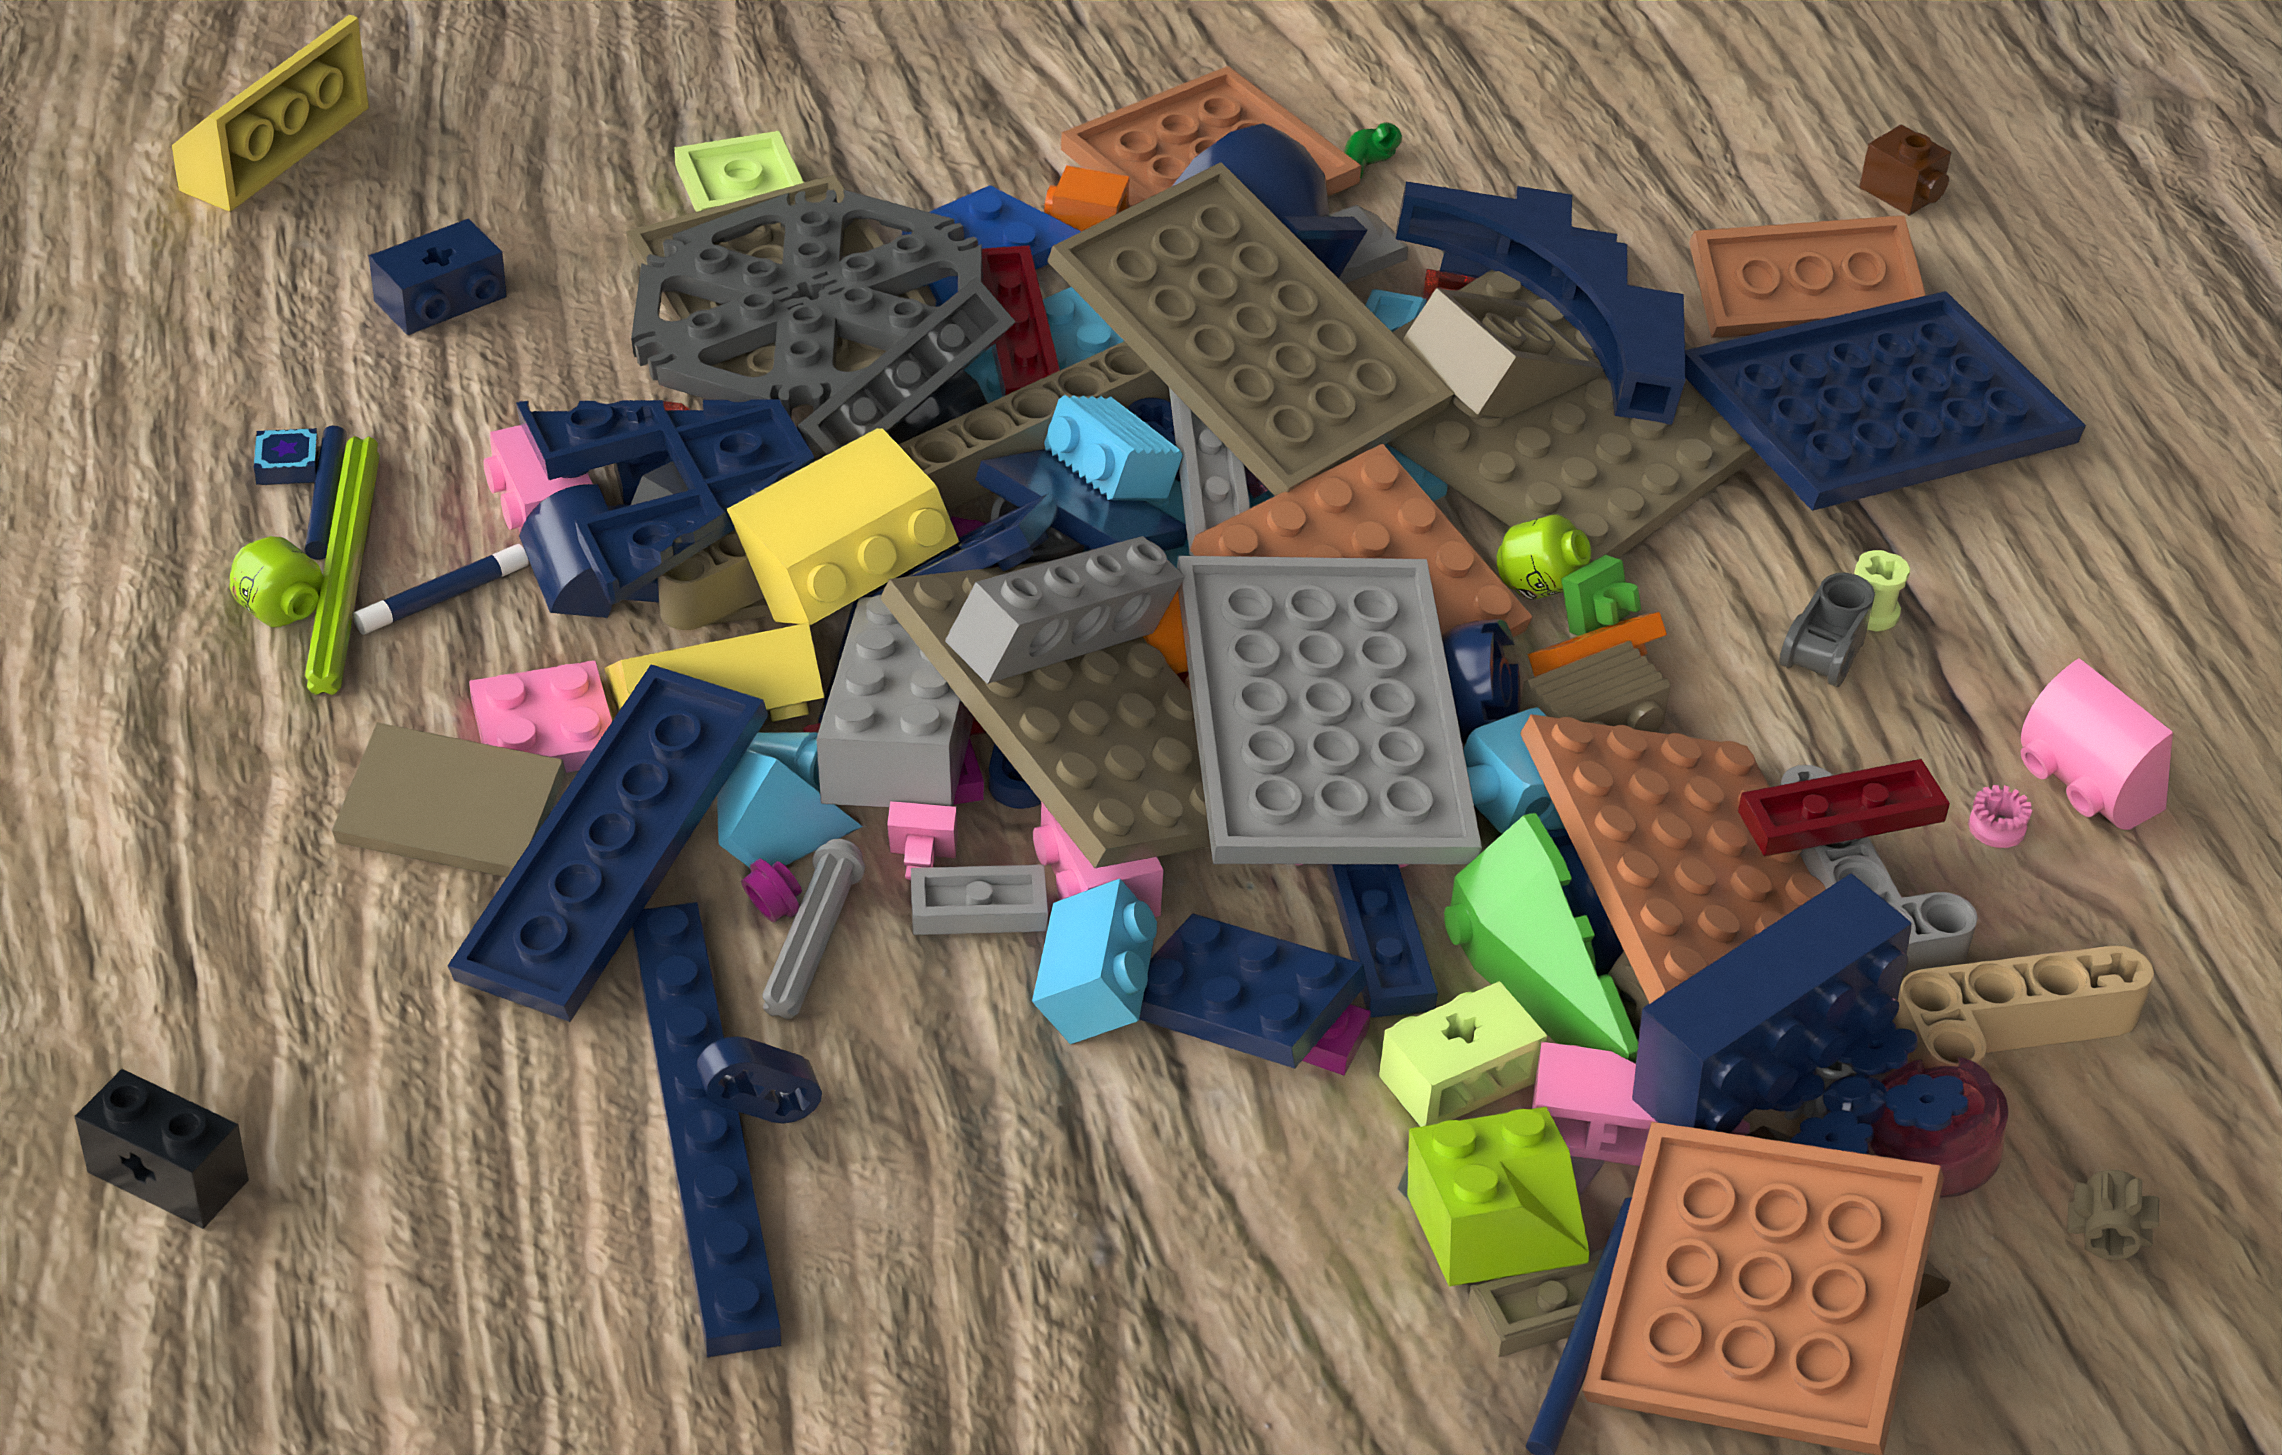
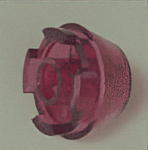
[1869,1057,2008,1198]

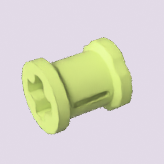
[1854,550,1910,631]

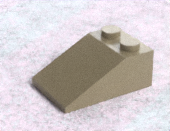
[1401,288,1604,419]

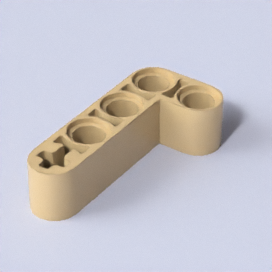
[1892,946,2154,1104]

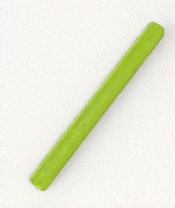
[305,436,380,695]

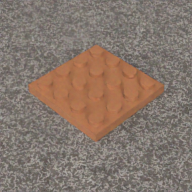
[1061,66,1361,207]
[1190,444,1533,638]
[1582,1122,1944,1455]

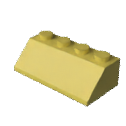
[172,14,369,212]

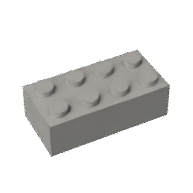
[817,595,974,807]

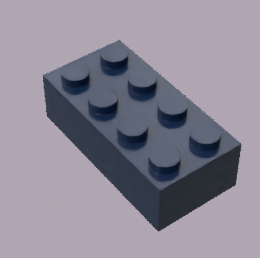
[1632,873,1912,1133]

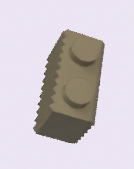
[1519,641,1671,732]

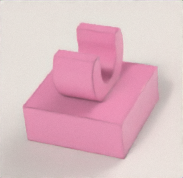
[887,801,958,880]

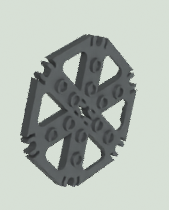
[631,189,983,418]

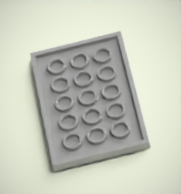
[1177,556,1482,864]

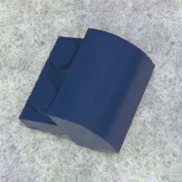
[519,484,659,618]

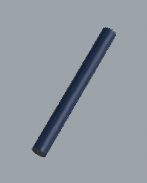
[1526,1197,1632,1455]

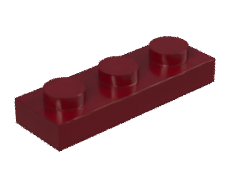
[1738,759,1950,857]

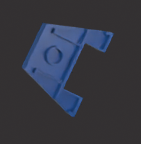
[902,185,1082,307]

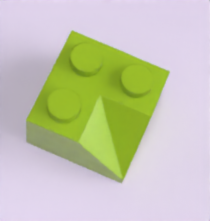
[1407,1107,1589,1287]

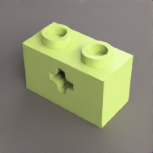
[1379,981,1547,1127]

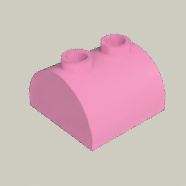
[2021,658,2173,830]

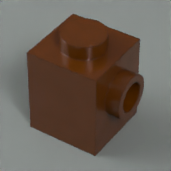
[1859,124,1952,216]

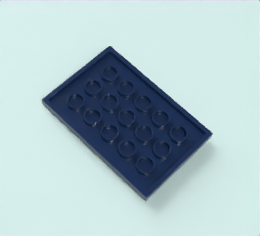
[1685,291,2086,511]

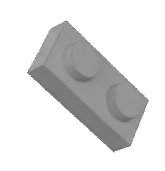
[911,865,1048,935]

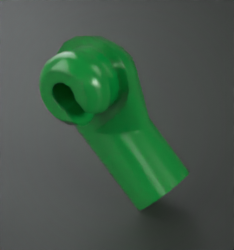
[1343,122,1402,179]

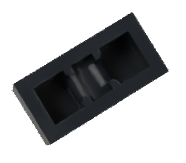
[74,1069,249,1229]

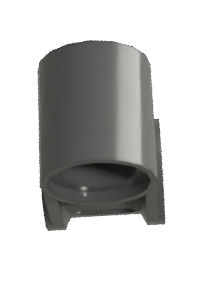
[1779,573,1875,687]

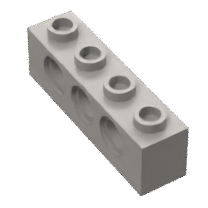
[945,536,1185,684]

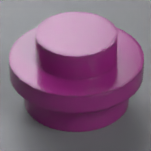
[741,858,802,923]

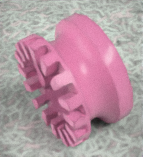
[1968,785,2032,848]

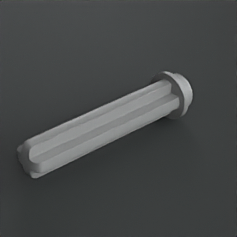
[762,839,865,1020]

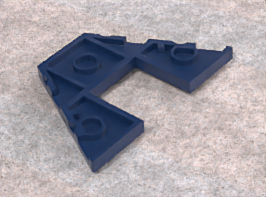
[516,399,815,605]

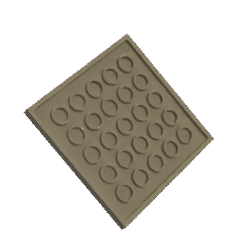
[1387,270,1759,564]

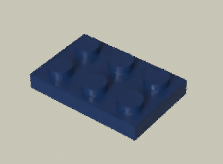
[864,493,1061,597]
[1139,913,1367,1069]

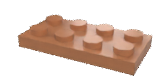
[1689,215,1926,338]

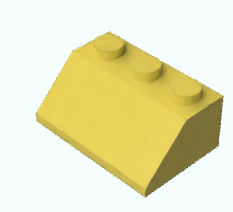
[727,428,959,625]
[604,623,824,722]

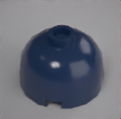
[1441,619,1521,744]

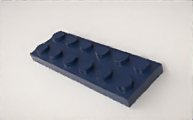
[447,664,768,1022]

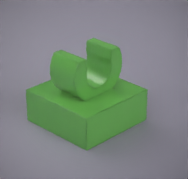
[1562,555,1641,636]

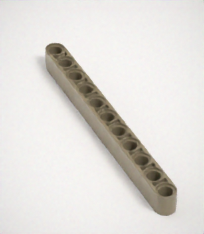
[658,341,1171,630]

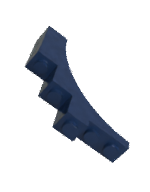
[1395,181,1685,425]

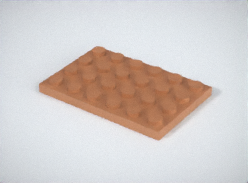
[1520,714,1826,1003]

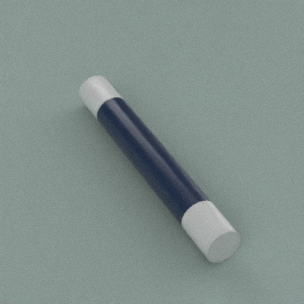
[353,544,529,635]

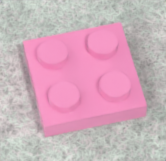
[469,660,612,773]

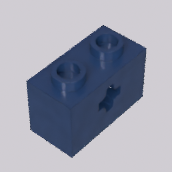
[369,218,507,336]

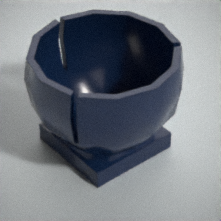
[1172,123,1368,279]

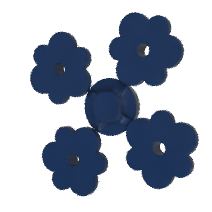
[1756,1022,1969,1155]

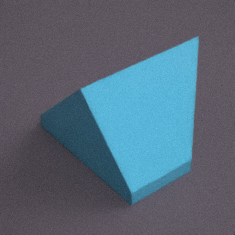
[717,751,863,868]

